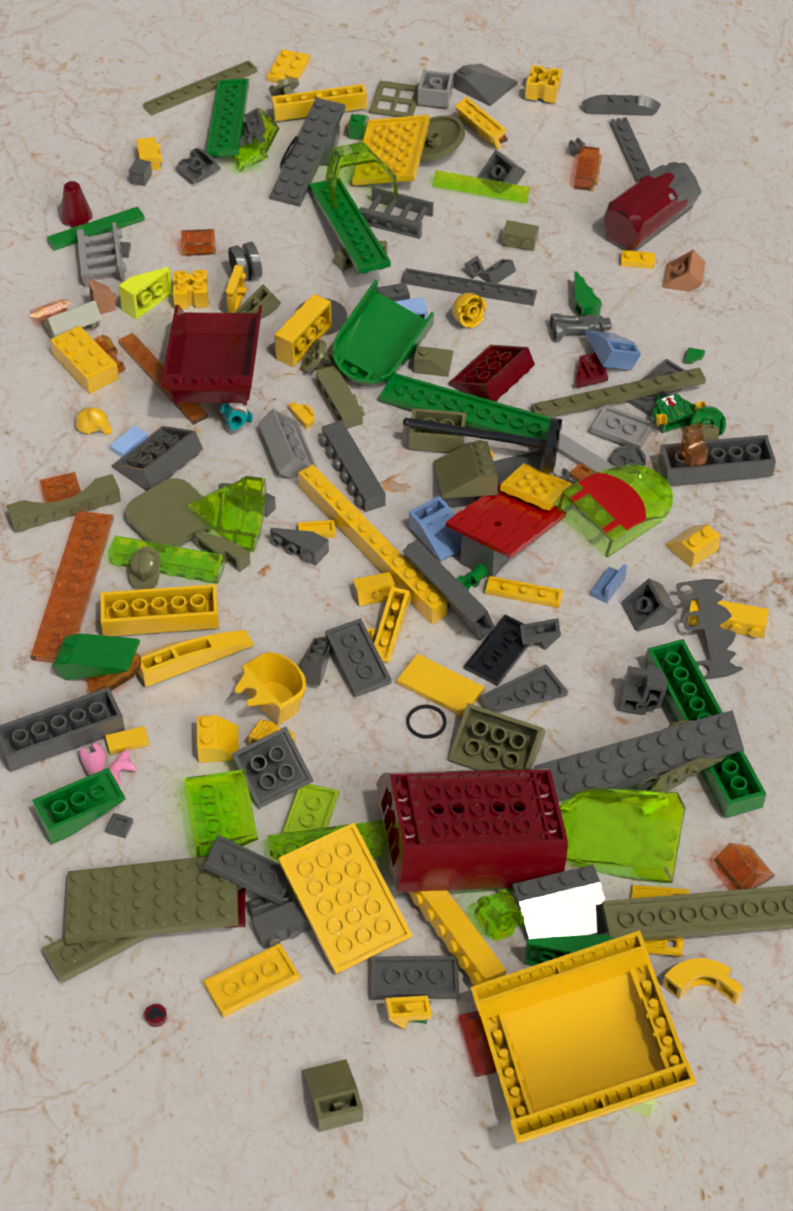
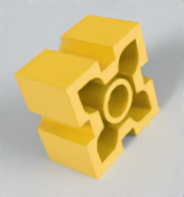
[525,65,562,103]
[173,269,209,309]

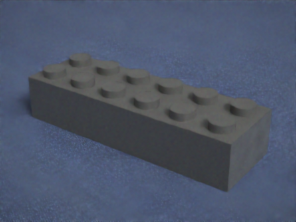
[659,435,776,486]
[0,687,125,772]

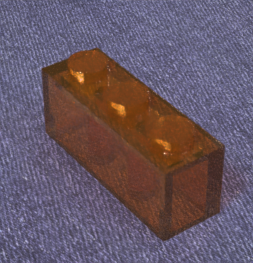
[574,146,602,191]

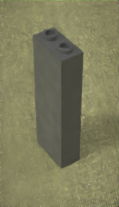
[403,539,495,640]

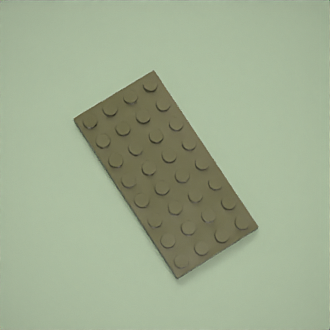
[65,856,239,944]

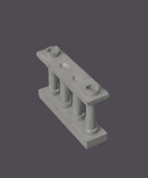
[77,222,127,287]

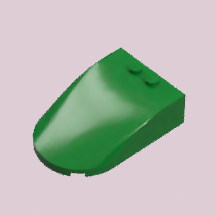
[333,279,434,385]

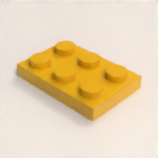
[266,49,311,83]

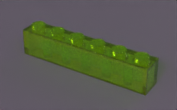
[108,535,225,584]

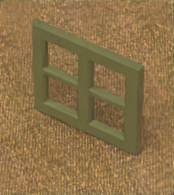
[368,80,419,117]

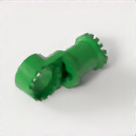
[457,563,489,591]

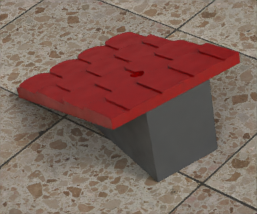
[446,482,567,578]

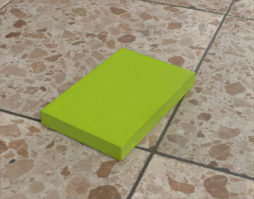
[282,784,340,842]

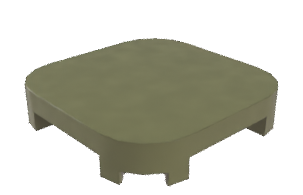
[126,478,215,554]

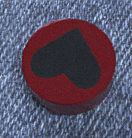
[144,1004,167,1027]

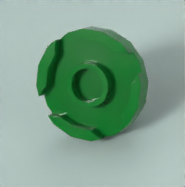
[690,406,726,437]

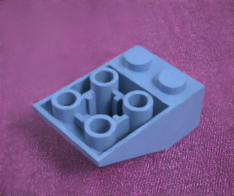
[585,330,641,370]
[408,496,462,561]

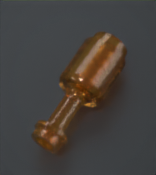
[94,334,125,373]

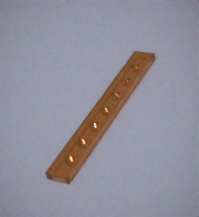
[118,333,208,425]

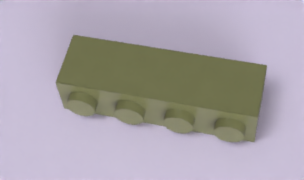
[316,365,365,429]

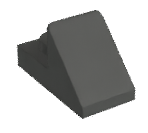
[520,618,561,650]

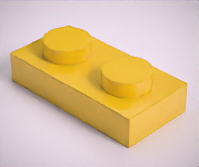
[621,250,655,269]

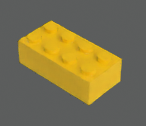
[274,294,332,367]
[50,325,119,394]

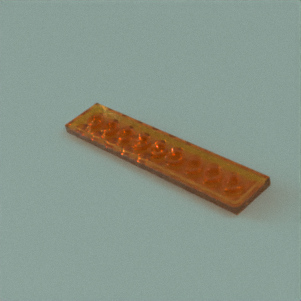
[31,511,114,663]

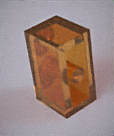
[181,229,216,256]

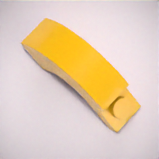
[662,958,743,1004]

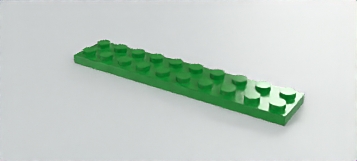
[309,177,391,274]
[380,373,551,440]

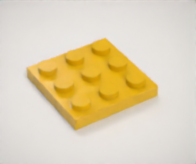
[500,463,572,510]

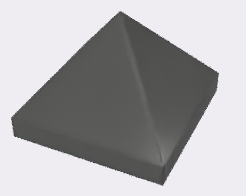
[465,256,484,279]

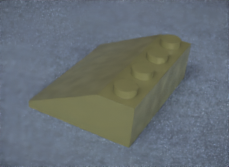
[434,440,497,499]
[448,703,546,770]

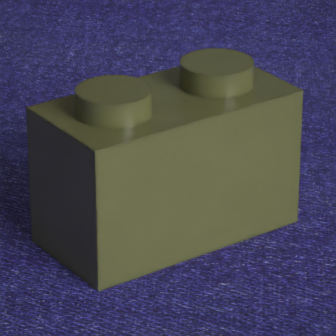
[502,220,539,251]

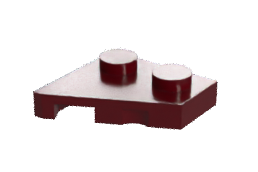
[576,353,608,388]

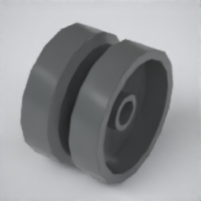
[228,241,262,282]

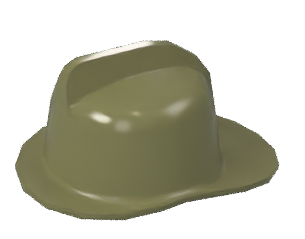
[129,546,161,590]

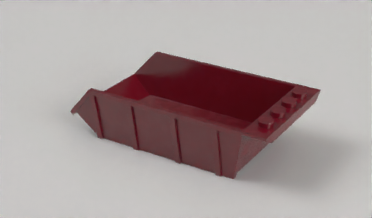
[160,305,262,406]

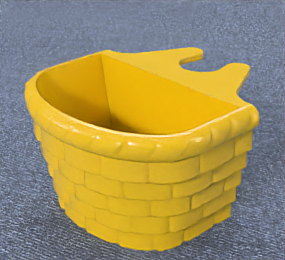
[235,652,307,726]

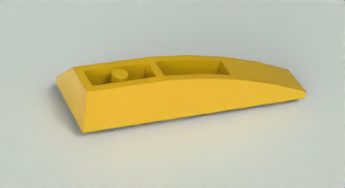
[132,630,254,687]

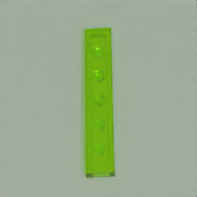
[433,170,530,204]

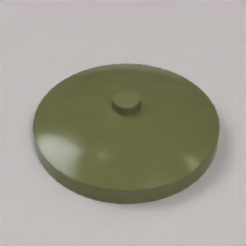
[420,115,465,162]

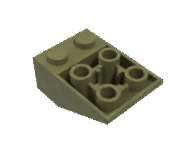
[303,1059,363,1132]

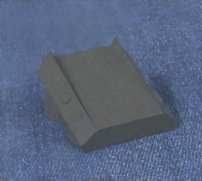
[175,148,221,184]

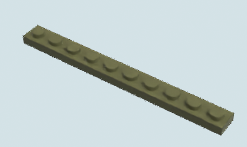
[531,367,706,417]

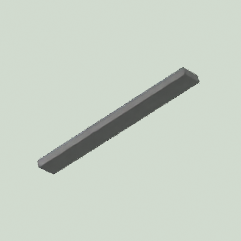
[402,268,537,306]

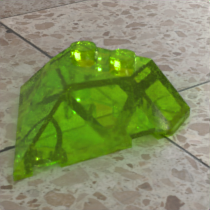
[187,476,266,552]

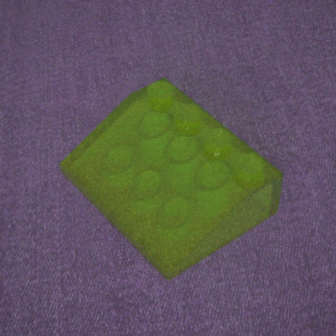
[184,769,258,857]

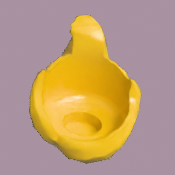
[75,407,113,435]

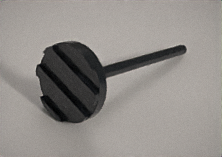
[403,418,563,473]

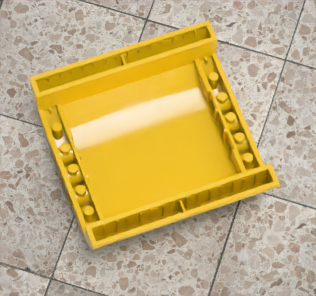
[471,930,697,1144]

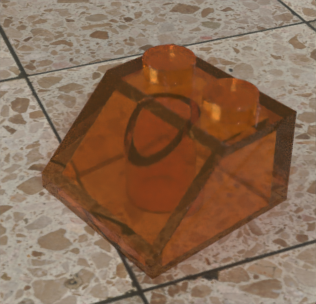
[714,843,775,890]

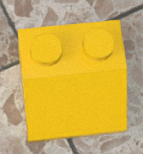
[666,524,721,568]
[197,715,239,763]

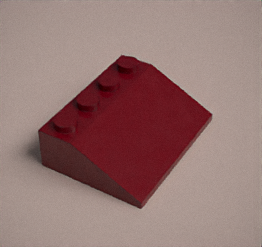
[448,345,535,402]

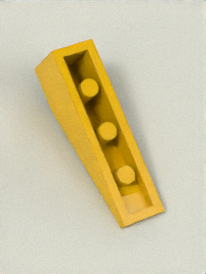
[374,586,412,663]

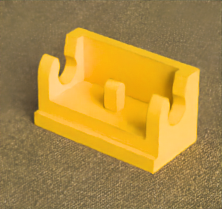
[353,572,395,606]

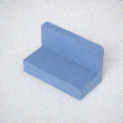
[591,564,627,604]

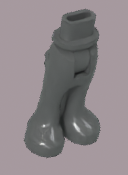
[550,313,612,342]

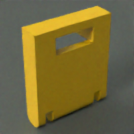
[226,265,247,313]

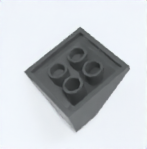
[453,63,518,106]
[231,727,314,809]

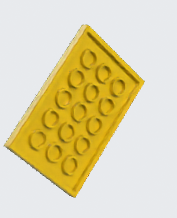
[352,114,430,186]
[278,823,413,975]

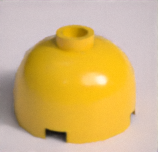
[452,293,487,328]

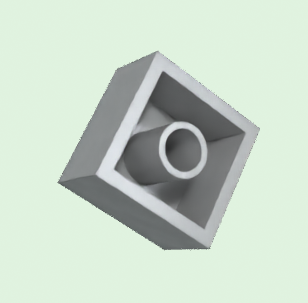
[418,70,454,108]

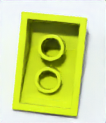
[119,267,172,320]

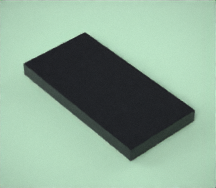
[464,614,530,686]

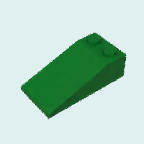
[53,633,140,680]
[32,767,126,844]
[524,934,615,966]

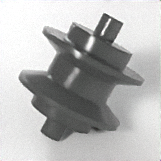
[567,138,585,156]

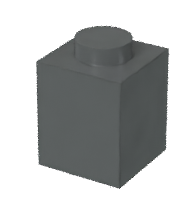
[129,159,152,186]

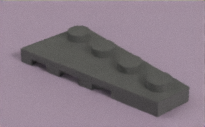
[479,664,568,713]

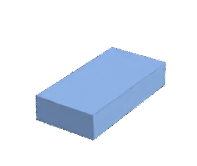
[110,425,148,458]

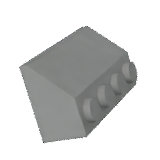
[259,409,317,479]

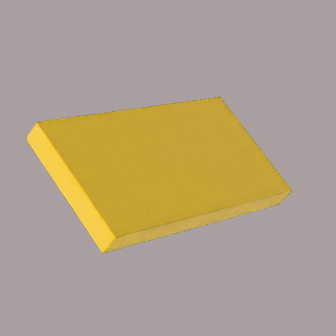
[397,653,485,717]
[203,943,301,1018]

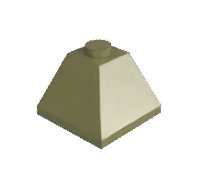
[414,346,453,377]

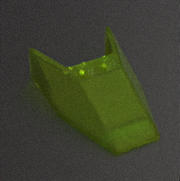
[325,142,398,208]

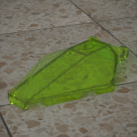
[227,108,280,172]

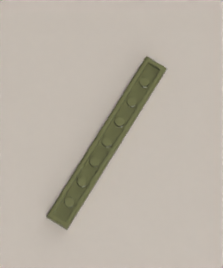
[143,60,257,116]

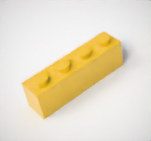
[687,599,769,639]

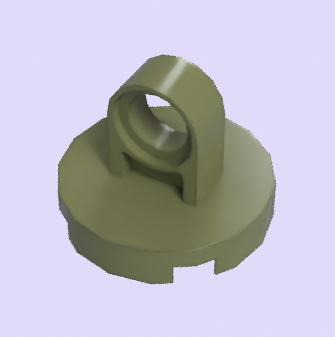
[269,77,299,96]
[302,339,335,373]

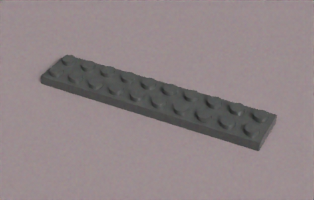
[534,710,744,802]

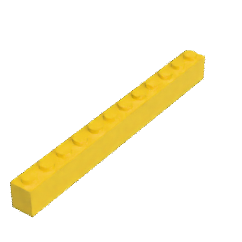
[298,464,448,624]

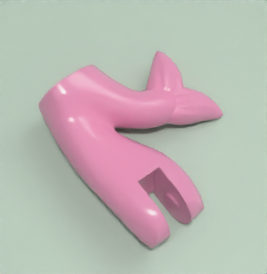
[79,742,136,786]

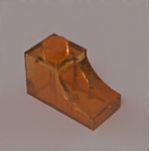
[680,422,709,467]

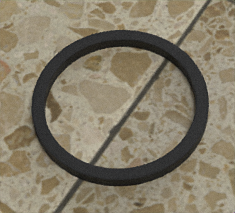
[280,136,299,165]
[407,705,447,739]

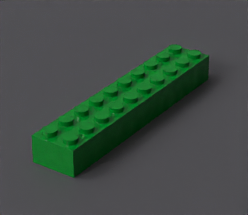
[645,639,766,818]

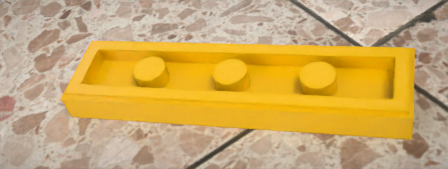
[485,576,563,608]

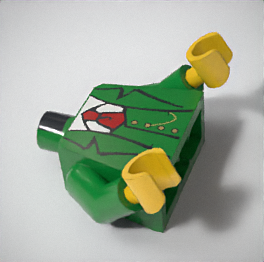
[651,391,706,433]

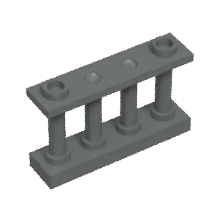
[359,187,434,239]

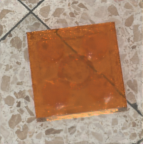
[30,299,71,319]
[39,472,81,503]

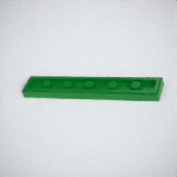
[47,206,145,251]

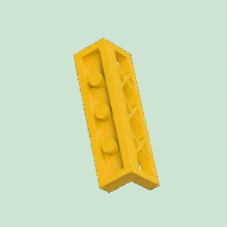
[455,96,507,150]

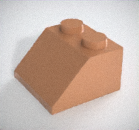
[663,250,706,292]

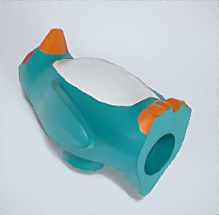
[220,403,253,431]

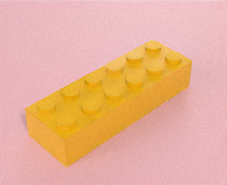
[100,584,219,636]

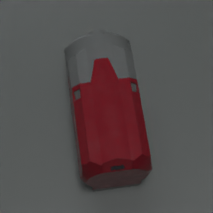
[604,162,701,251]

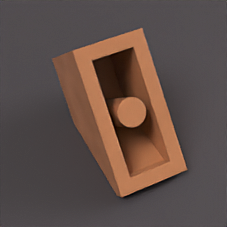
[88,279,117,314]

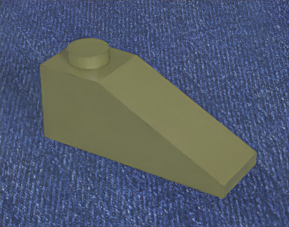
[234,284,281,319]

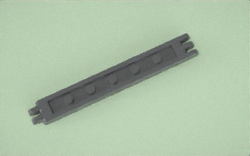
[611,117,651,181]

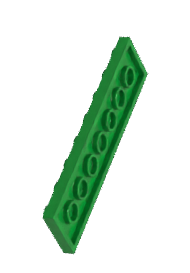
[206,78,250,157]

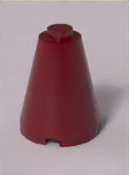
[60,181,93,228]

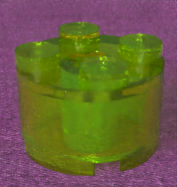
[474,889,524,941]

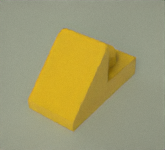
[385,996,432,1029]

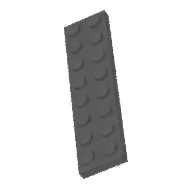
[269,97,346,207]

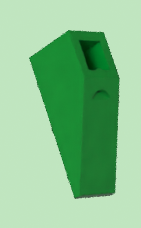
[573,271,602,316]

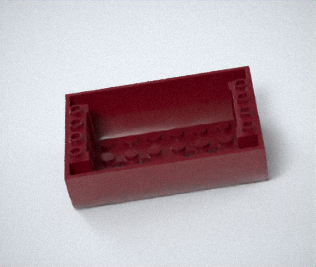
[376,768,568,893]

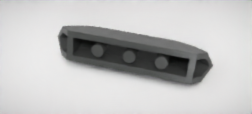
[582,94,661,116]

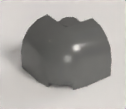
[619,665,667,715]

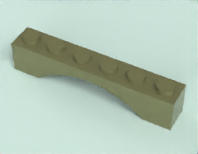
[6,474,121,533]

